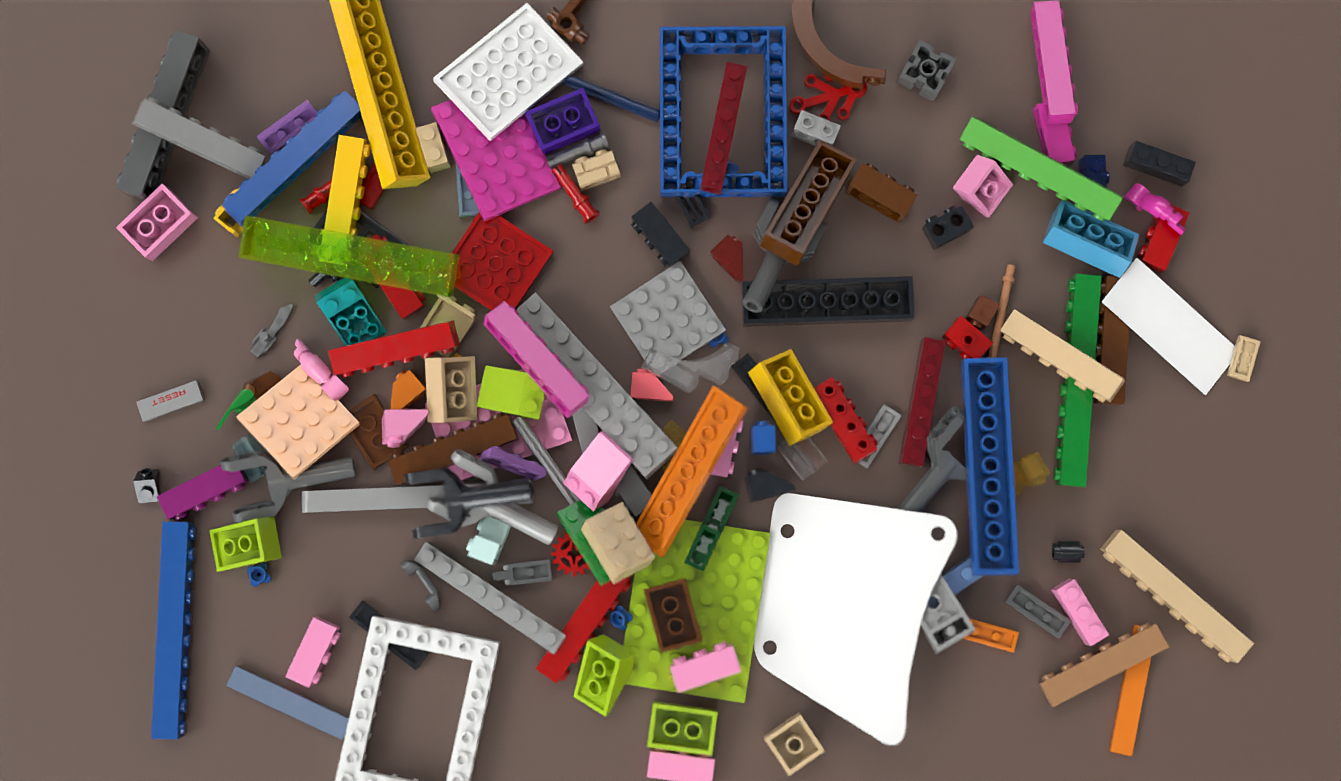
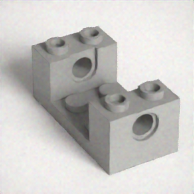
[920,573,975,654]

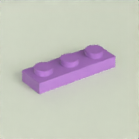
[257,99,318,154]
[480,447,547,481]

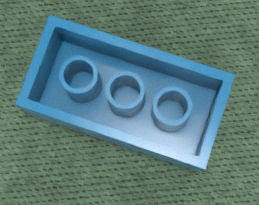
[1043,200,1139,278]

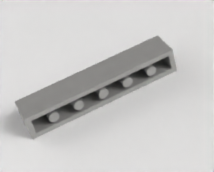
[132,98,265,179]

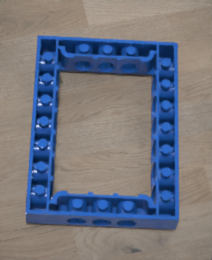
[660,26,787,198]

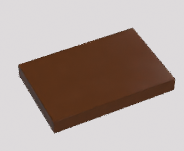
[349,394,409,470]

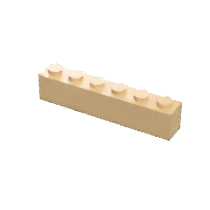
[1000,309,1125,403]

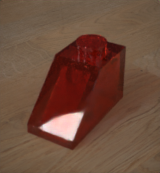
[710,234,743,284]

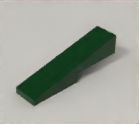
[684,486,739,572]

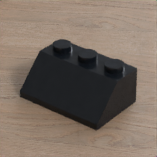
[744,468,796,503]

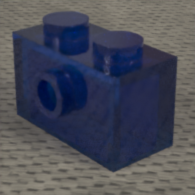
[1079,155,1110,187]

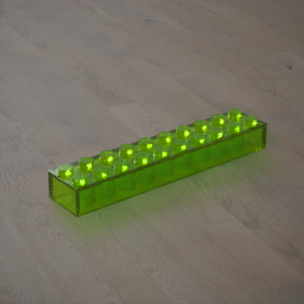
[238,215,460,297]

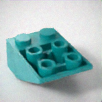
[315,274,386,346]

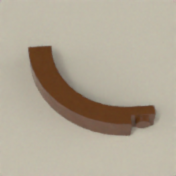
[792,0,886,90]

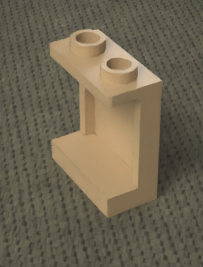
[416,293,477,357]

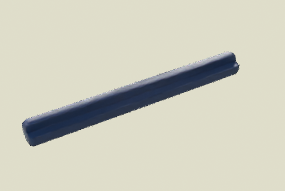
[563,75,660,122]

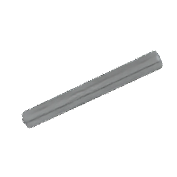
[512,416,580,505]

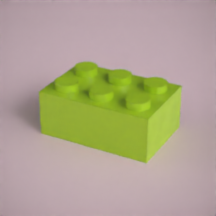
[647,701,718,756]

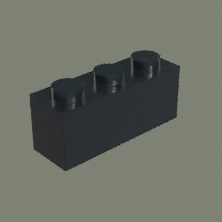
[1123,141,1196,187]
[631,202,690,268]

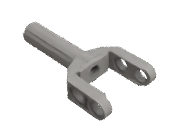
[426,449,558,545]

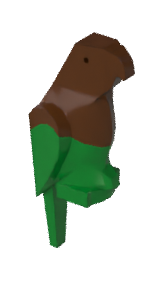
[216,370,281,430]

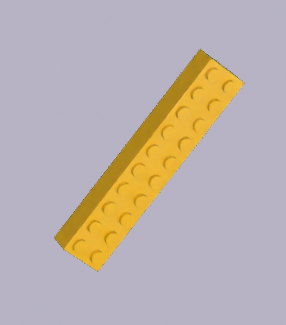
[329,0,430,189]

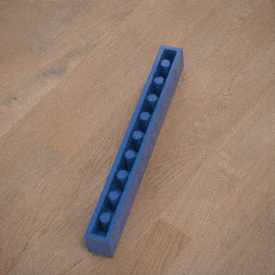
[151,522,197,739]

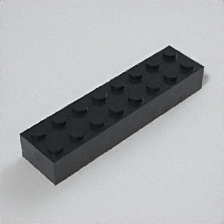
[741,276,914,327]

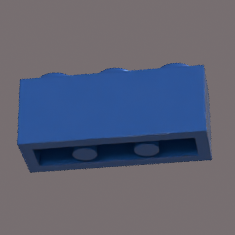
[750,421,776,455]

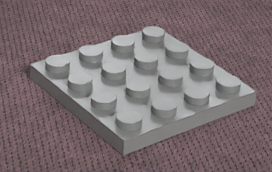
[610,261,726,377]

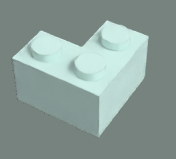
[466,516,511,565]

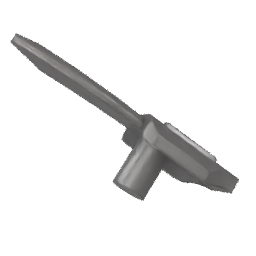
[250,304,293,358]

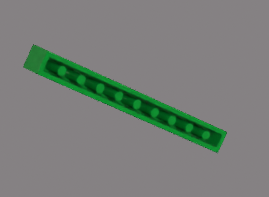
[1053,274,1102,487]

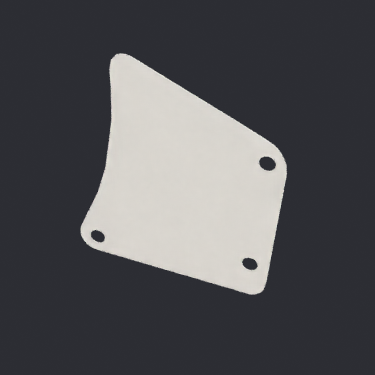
[754,493,957,745]

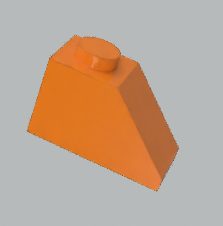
[390,370,426,410]

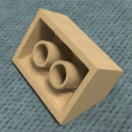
[425,356,477,423]

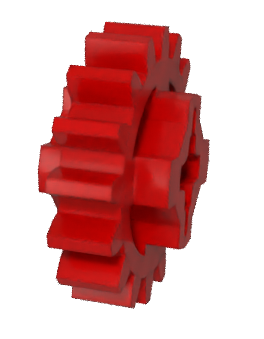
[551,532,591,577]

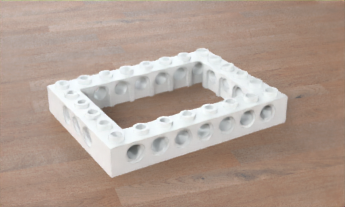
[335,616,501,781]

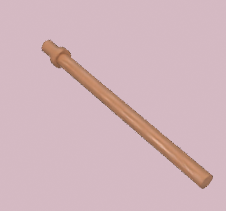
[988,264,1016,358]

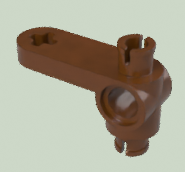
[546,0,590,45]

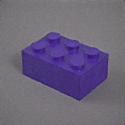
[525,88,601,155]

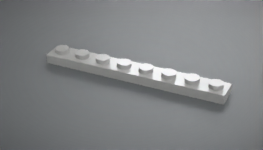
[414,542,567,654]

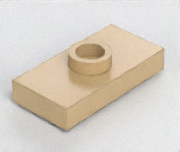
[1227,335,1261,382]

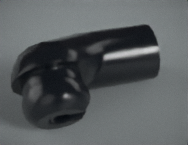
[309,267,342,287]

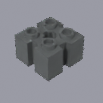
[897,40,957,102]

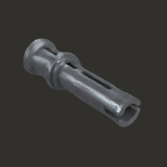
[546,131,610,169]

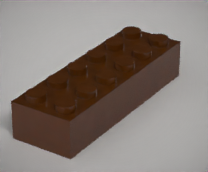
[760,140,857,266]

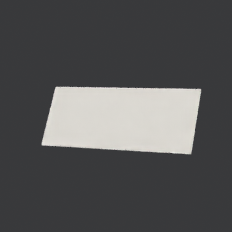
[1102,258,1235,395]

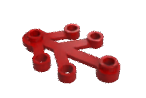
[789,74,867,121]

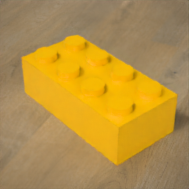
[748,349,833,446]

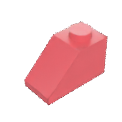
[631,369,673,402]

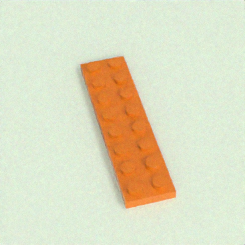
[636,386,748,557]

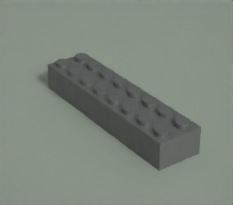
[117,30,210,201]

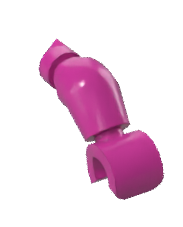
[1123,183,1186,235]

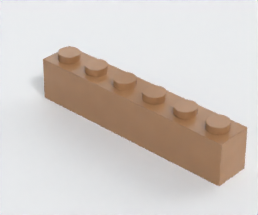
[1038,622,1169,707]

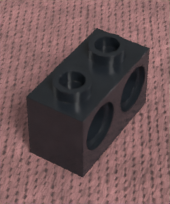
[922,205,974,250]

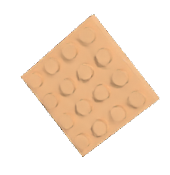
[237,365,360,480]

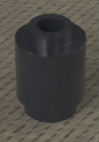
[1052,541,1085,563]

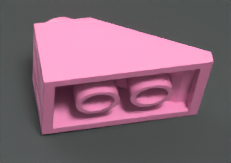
[563,431,633,511]

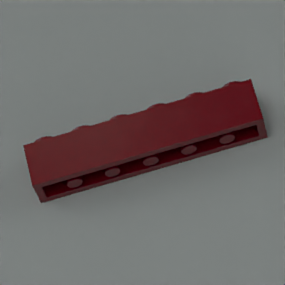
[700,62,747,195]
[899,337,946,467]

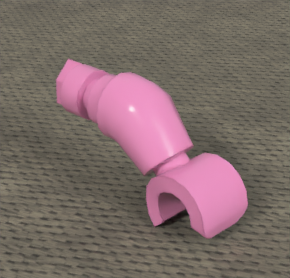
[294,339,349,401]

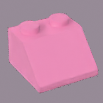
[953,155,1013,218]
[382,409,429,448]

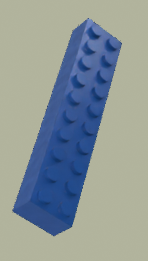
[961,357,1019,576]

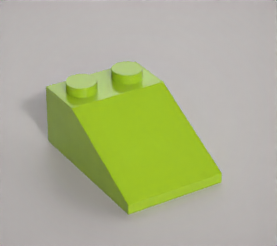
[476,366,545,421]
[209,516,282,572]
[573,634,636,717]

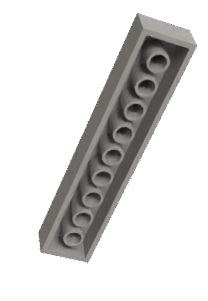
[516,292,678,479]

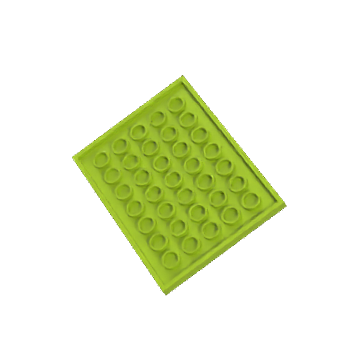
[623,520,770,703]

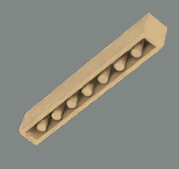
[1100,530,1254,663]

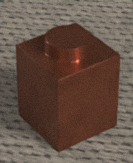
[966,294,1000,329]

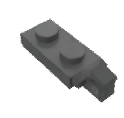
[492,559,553,585]

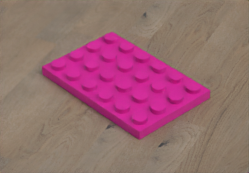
[431,99,560,221]

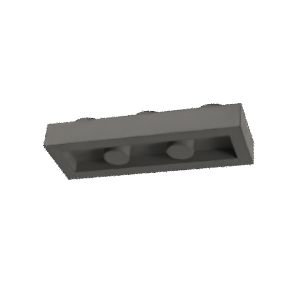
[1004,584,1071,639]

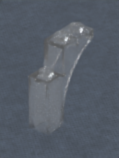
[641,343,740,393]

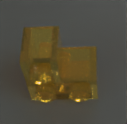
[1013,451,1051,497]

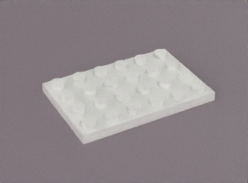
[433,3,583,141]

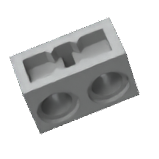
[791,110,840,146]

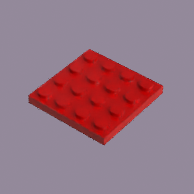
[437,212,554,311]

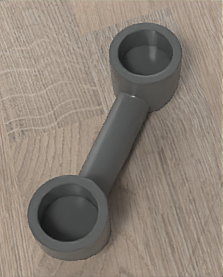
[400,559,441,612]

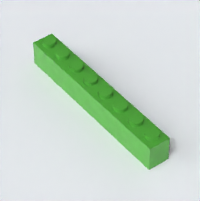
[960,117,1124,222]

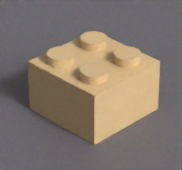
[763,712,825,775]

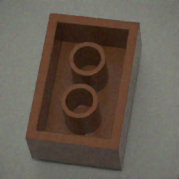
[845,163,917,224]
[643,578,703,653]

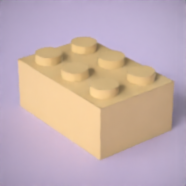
[581,502,655,584]

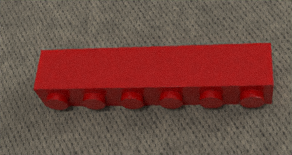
[328,320,460,378]
[536,576,632,684]

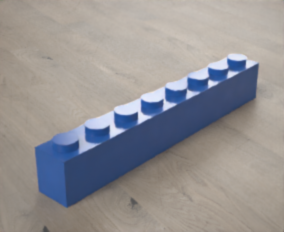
[222,91,362,228]

